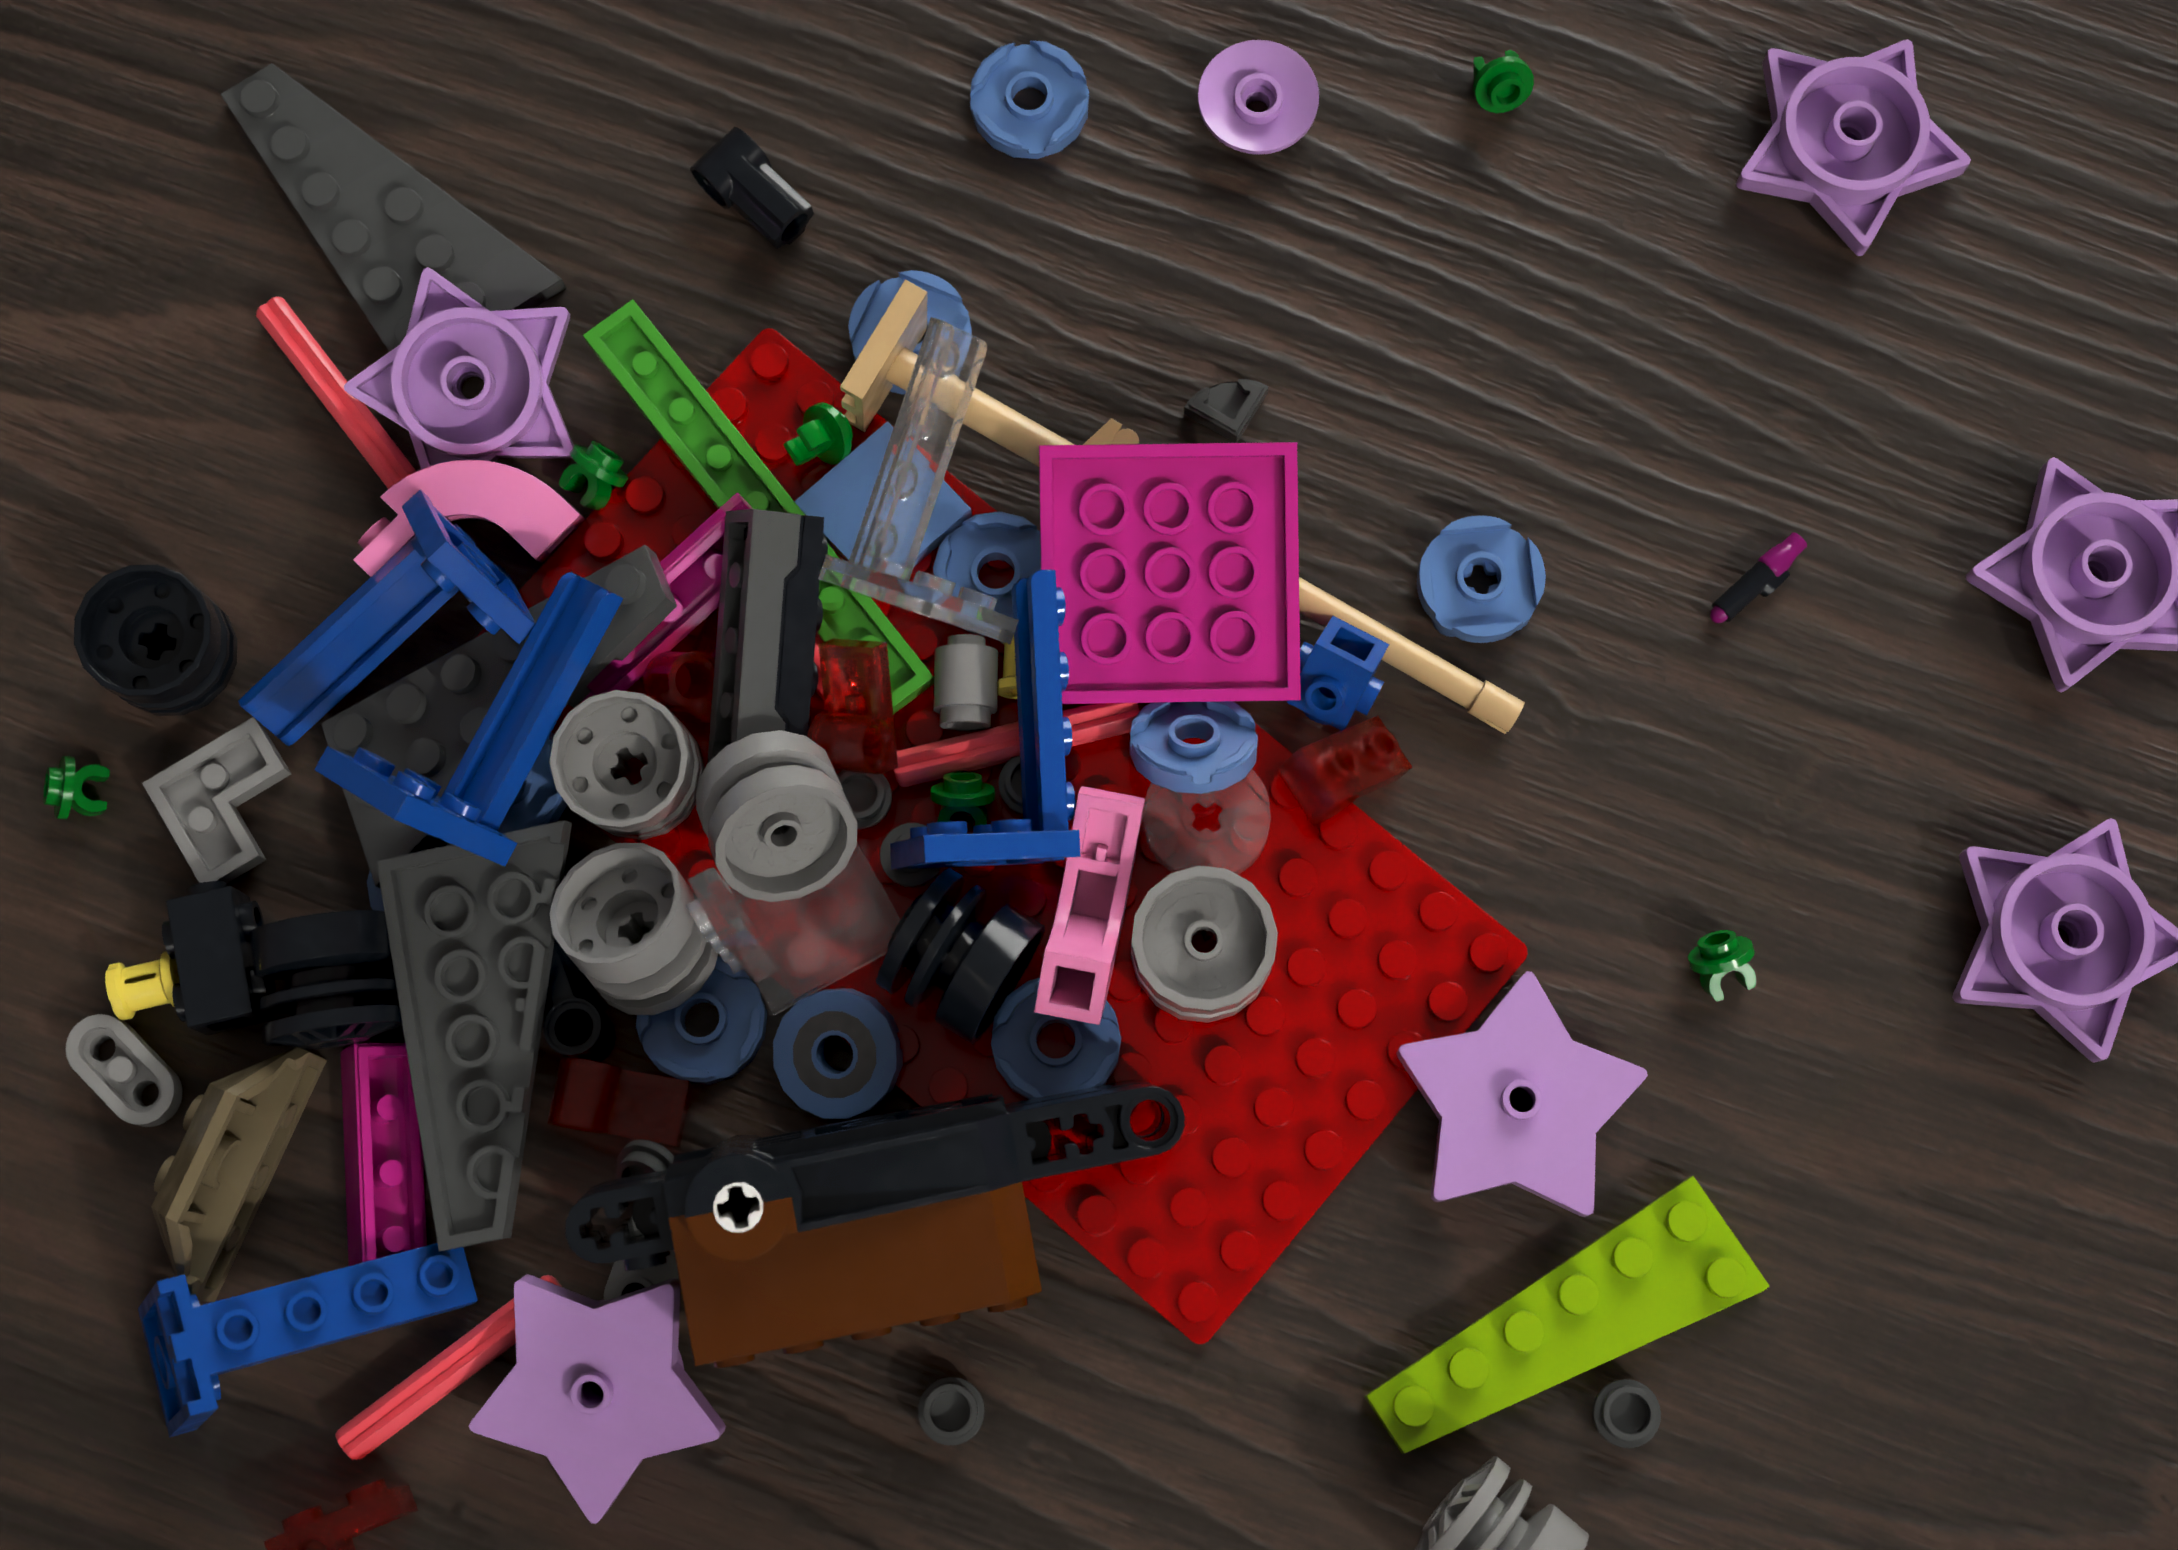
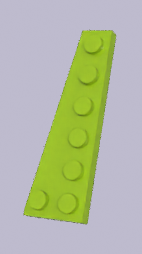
[1364,1176,1770,1454]

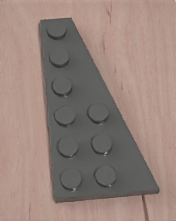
[221,63,566,352]
[321,545,677,889]
[376,820,572,1251]

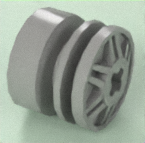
[549,690,705,840]
[549,843,720,1015]
[1415,1456,1589,1550]

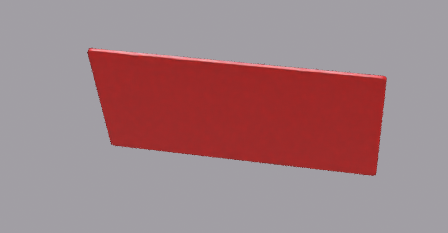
[475,328,1528,1344]

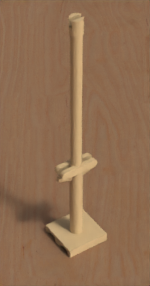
[840,279,1525,734]

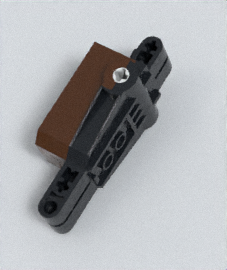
[565,1080,1185,1368]

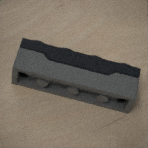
[707,509,828,764]

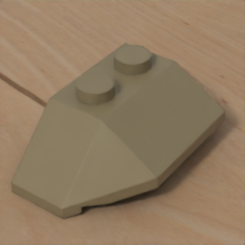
[151,1047,327,1302]

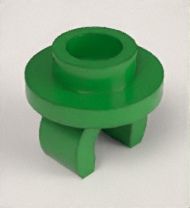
[1473,50,1534,113]
[784,402,853,466]
[559,441,628,510]
[43,755,110,820]
[930,771,995,826]
[1688,930,1756,1002]

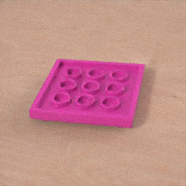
[1039,442,1301,704]

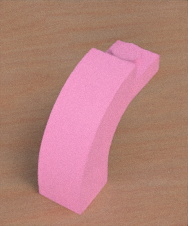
[353,460,585,577]
[1034,786,1145,1025]

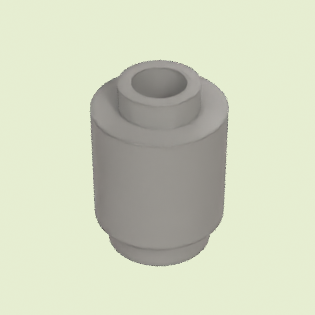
[933,634,998,731]

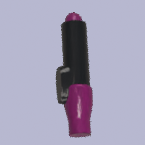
[1710,532,1807,624]

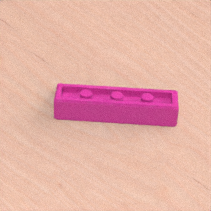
[582,493,753,701]
[341,1043,427,1266]

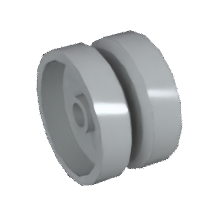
[696,730,857,902]
[1131,866,1278,1023]

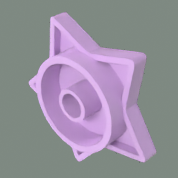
[1736,39,1971,256]
[344,267,574,469]
[1966,457,2178,693]
[1952,818,2178,1063]
[1396,971,1648,1217]
[469,1274,726,1524]

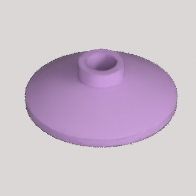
[1198,40,1319,154]

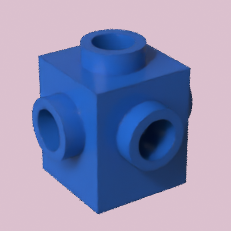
[1287,616,1389,732]

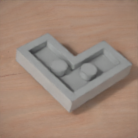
[142,717,291,884]

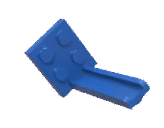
[238,489,536,746]
[890,570,1080,870]
[314,572,623,867]
[138,1243,478,1438]

